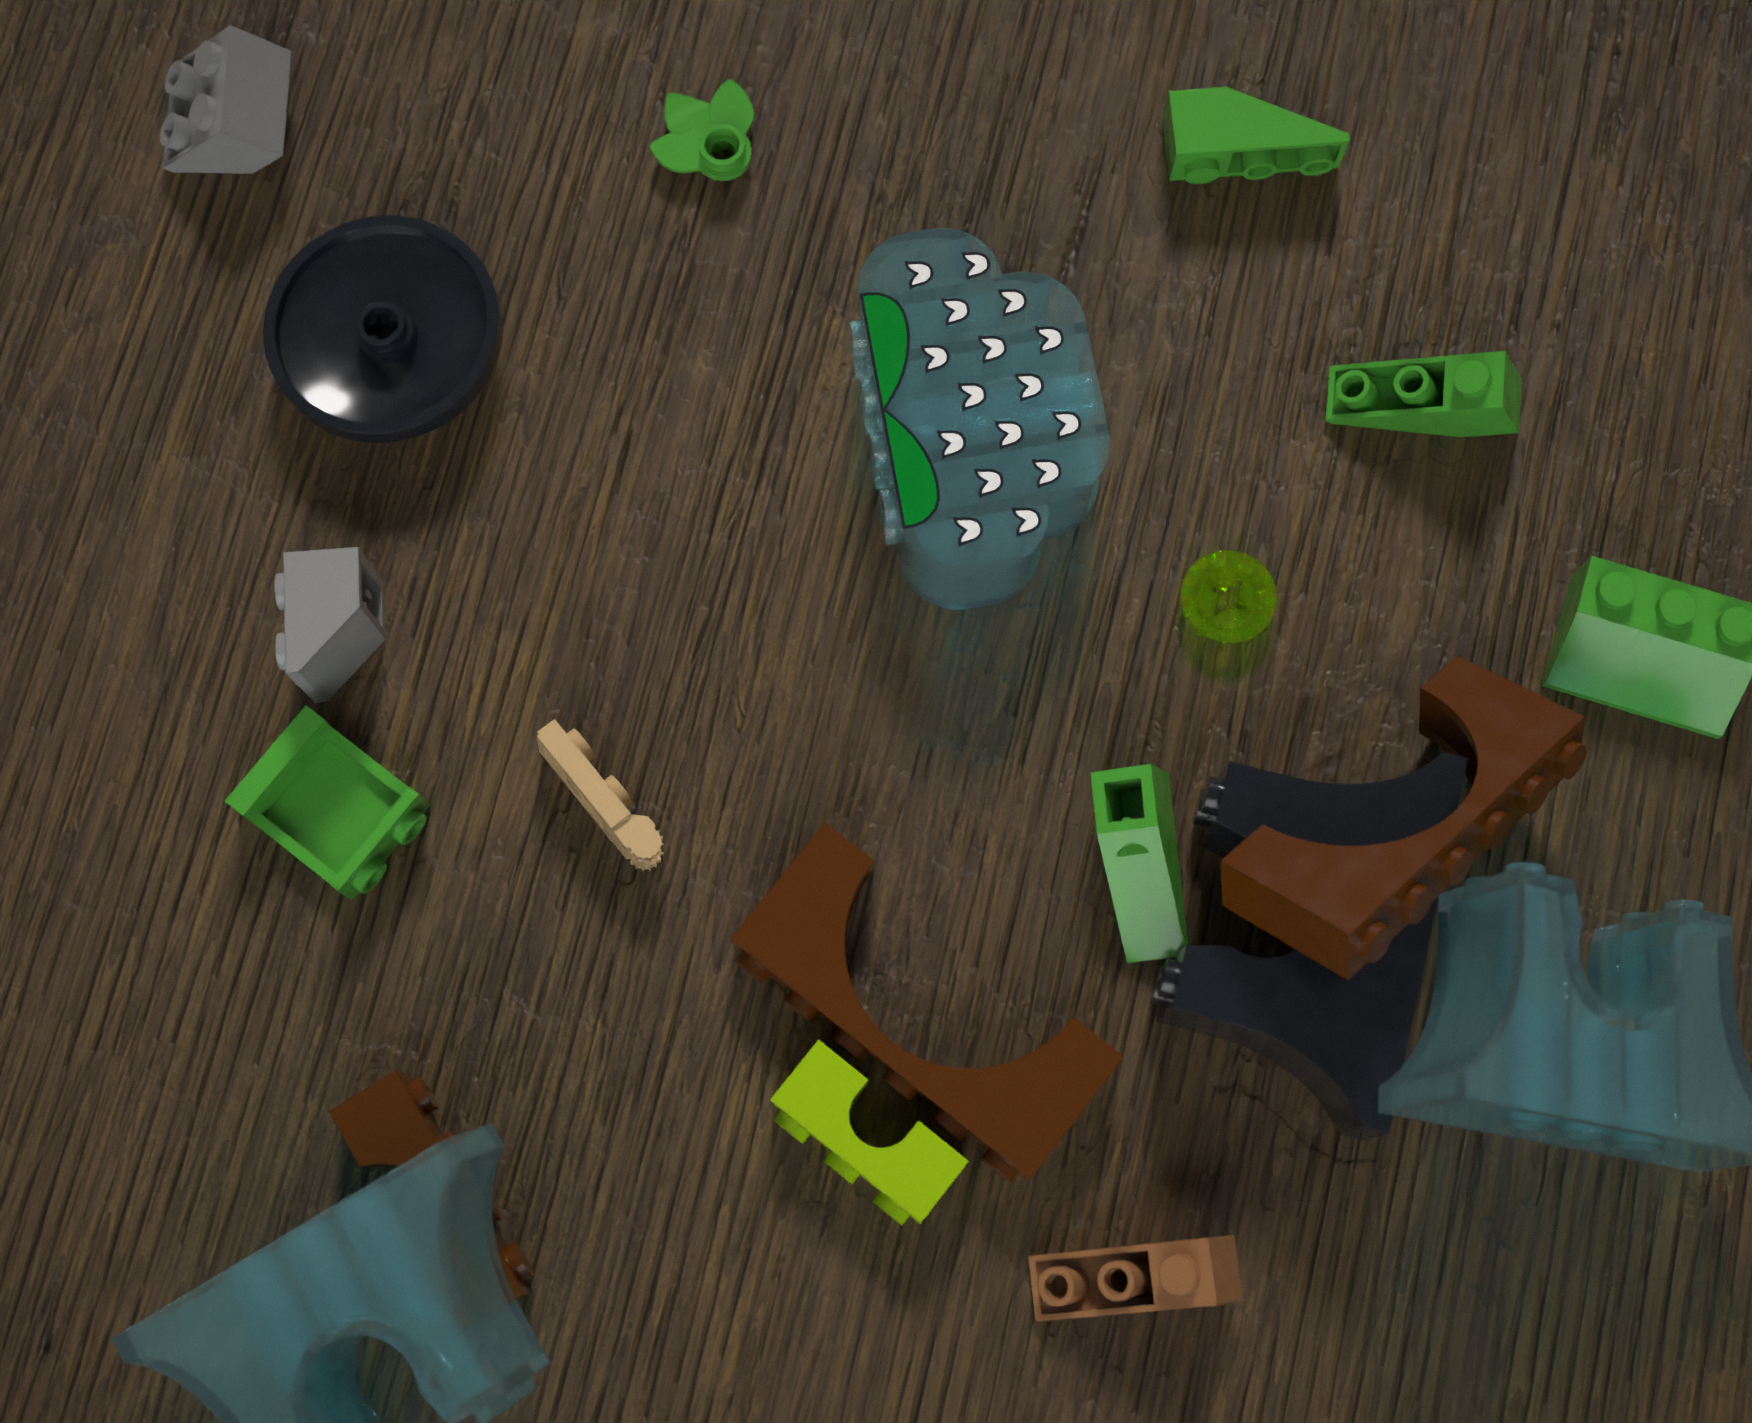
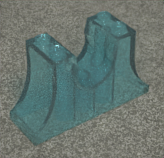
[1378,862,1752,1172]
[111,1123,550,1423]

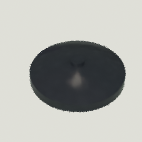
[263,215,503,443]

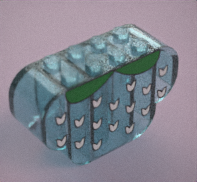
[849,228,1110,610]

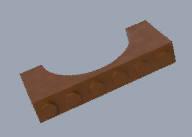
[1221,656,1587,980]
[730,822,1124,1183]

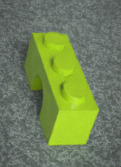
[770,1039,969,1225]

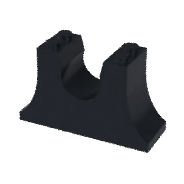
[1150,752,1468,1141]

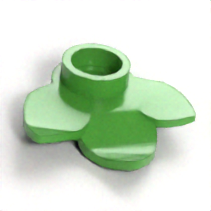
[649,79,754,181]

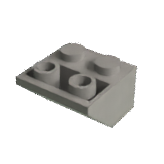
[160,25,292,174]
[274,547,386,703]

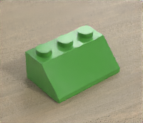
[1542,555,1752,739]

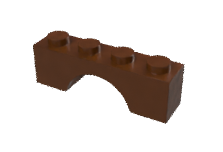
[329,1070,534,1337]

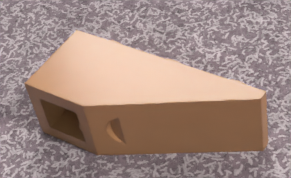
[1028,1235,1243,1322]

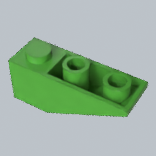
[1162,87,1350,184]
[1326,351,1522,437]
[1090,764,1188,963]

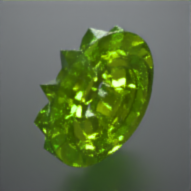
[1179,550,1277,646]

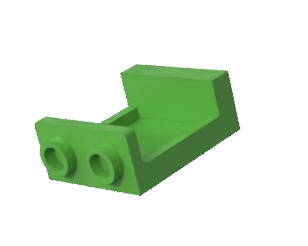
[225,705,431,901]

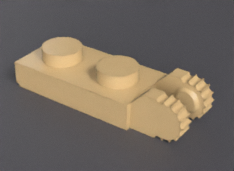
[537,719,664,871]

